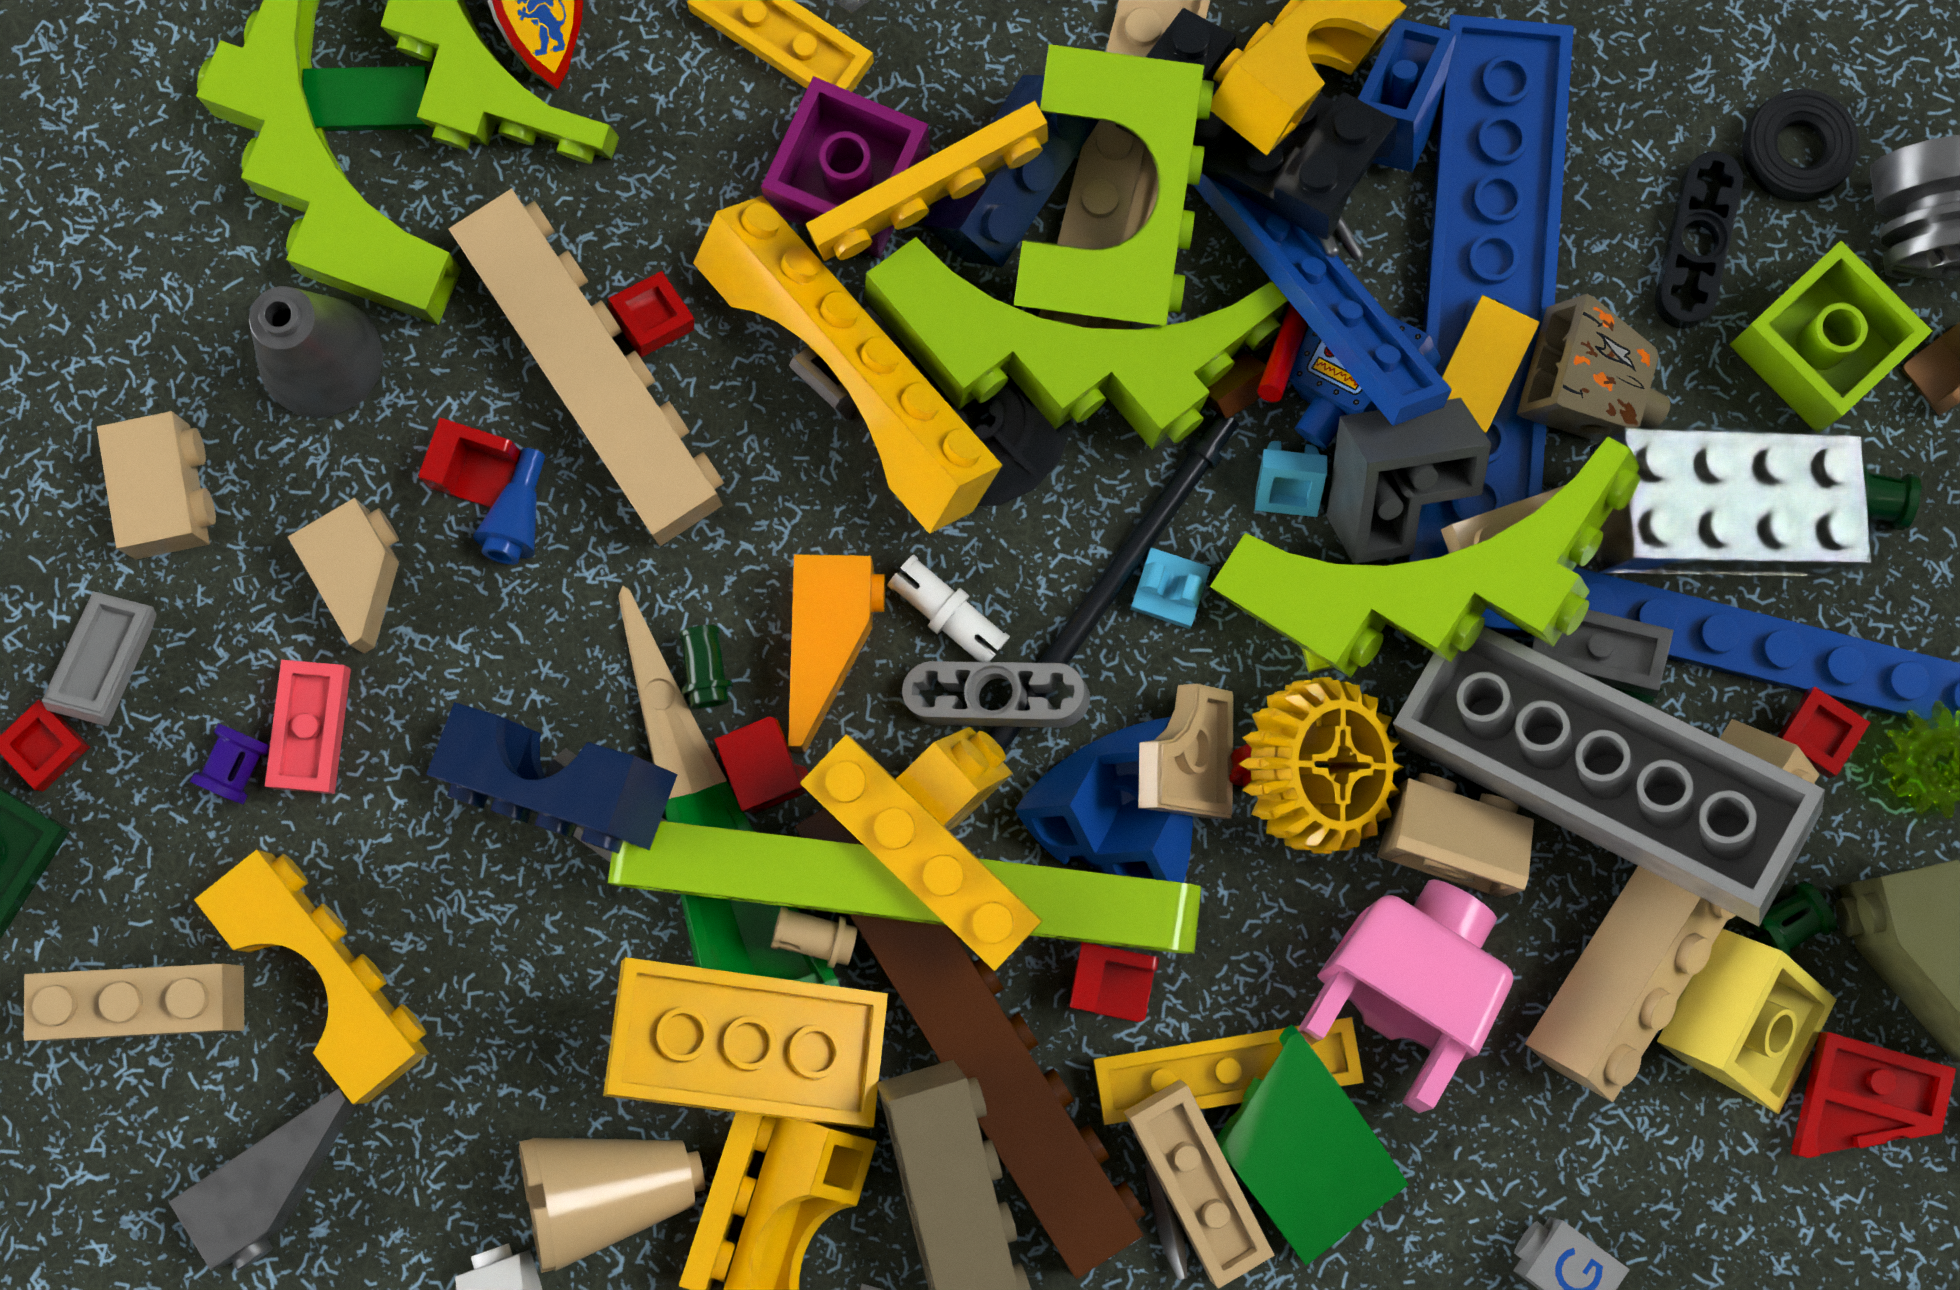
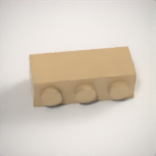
[24,964,244,1041]

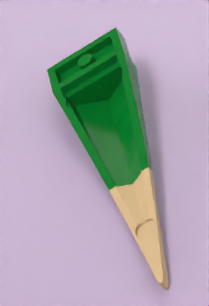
[618,586,840,987]

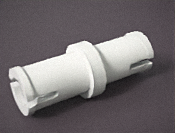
[887,554,1010,662]

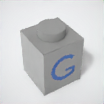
[1513,1217,1630,1290]

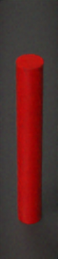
[1257,303,1309,402]

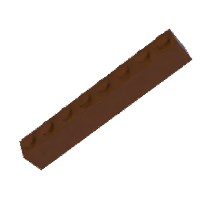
[794,807,1146,1280]

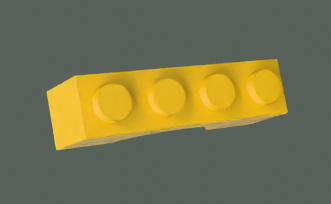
[1210,0,1407,156]
[194,849,429,1105]
[723,1118,877,1290]

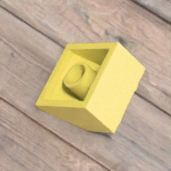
[1657,929,1837,1114]

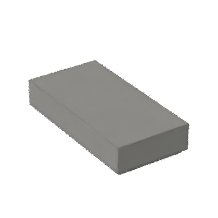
[42,591,157,726]

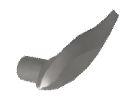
[1145,1159,1187,1280]

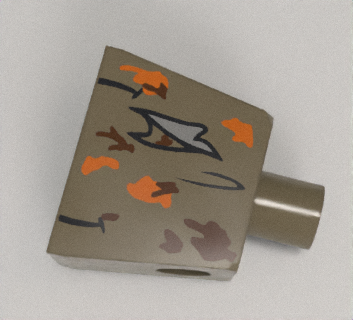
[1516,294,1670,441]

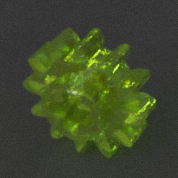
[1880,701,1960,819]

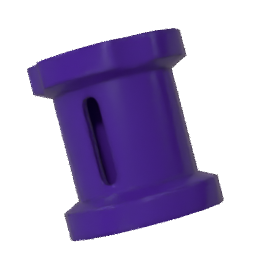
[190,723,270,805]

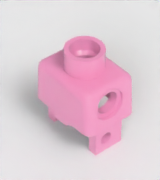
[1298,879,1513,1113]

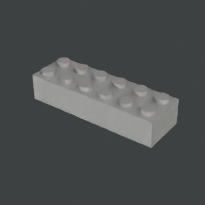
[1393,626,1825,927]

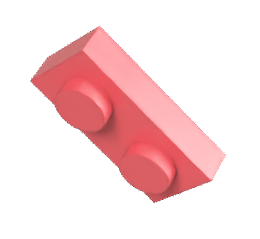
[265,660,351,794]

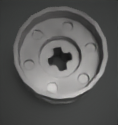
[1870,135,1960,279]

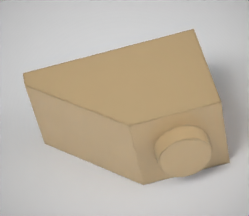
[288,498,399,653]

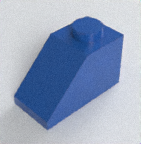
[1358,18,1456,173]

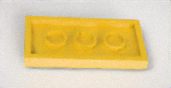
[603,957,888,1129]

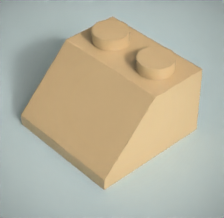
[1377,773,1534,898]

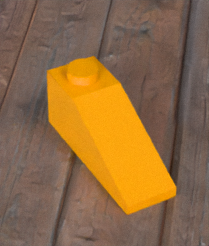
[788,554,885,753]

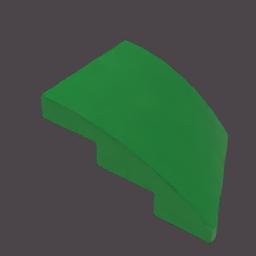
[1216,1024,1409,1266]

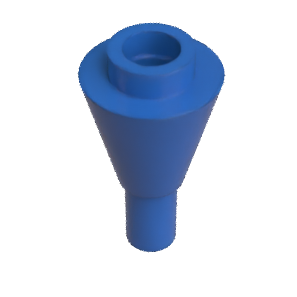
[473,448,545,565]

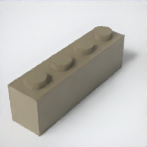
[877,1060,1031,1290]

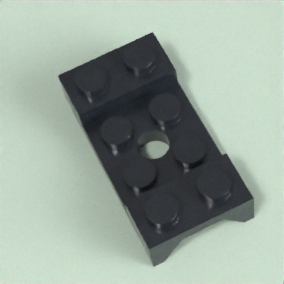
[1116,8,1398,240]

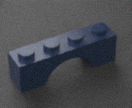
[426,702,677,854]

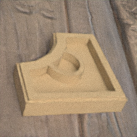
[1138,684,1233,819]

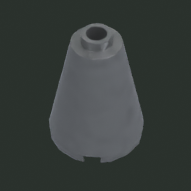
[249,286,383,418]

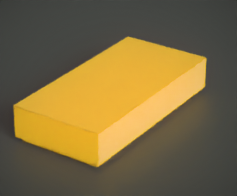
[1441,295,1540,434]

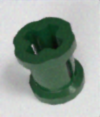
[1837,463,1922,531]
[1747,881,1837,957]

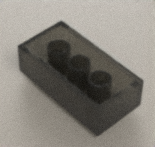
[1590,429,1871,576]

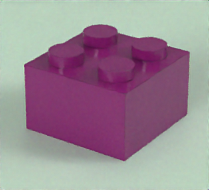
[761,76,930,259]

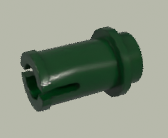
[679,625,733,709]

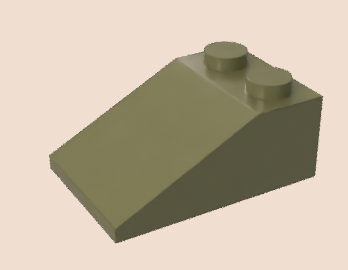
[1835,859,1960,1062]

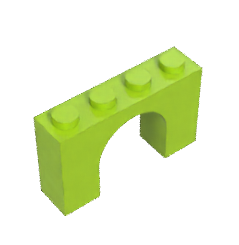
[1014,44,1214,326]

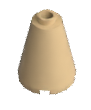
[519,1138,705,1273]

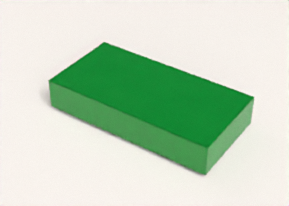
[303,66,428,131]

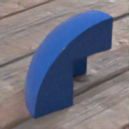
[1015,717,1193,883]

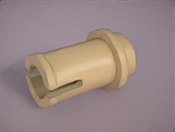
[771,906,857,969]

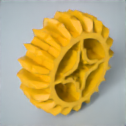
[1239,677,1404,854]

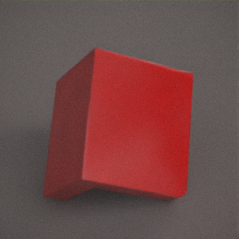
[418,417,520,508]
[714,717,809,813]
[1068,942,1159,1022]

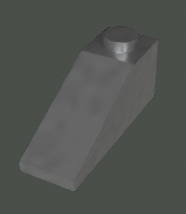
[169,1088,357,1271]

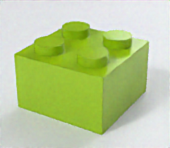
[1729,241,1933,434]

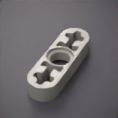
[902,661,1090,728]

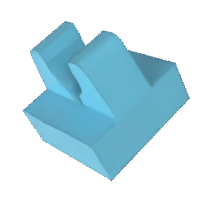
[1255,441,1327,517]
[1130,547,1211,629]

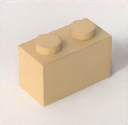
[97,411,216,560]

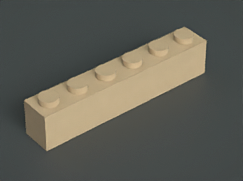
[448,188,724,546]
[1525,719,1819,1102]

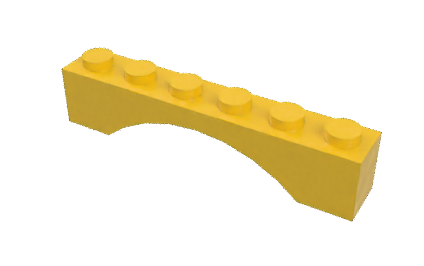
[693,195,1002,534]

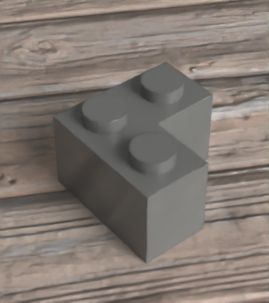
[1326,398,1491,564]

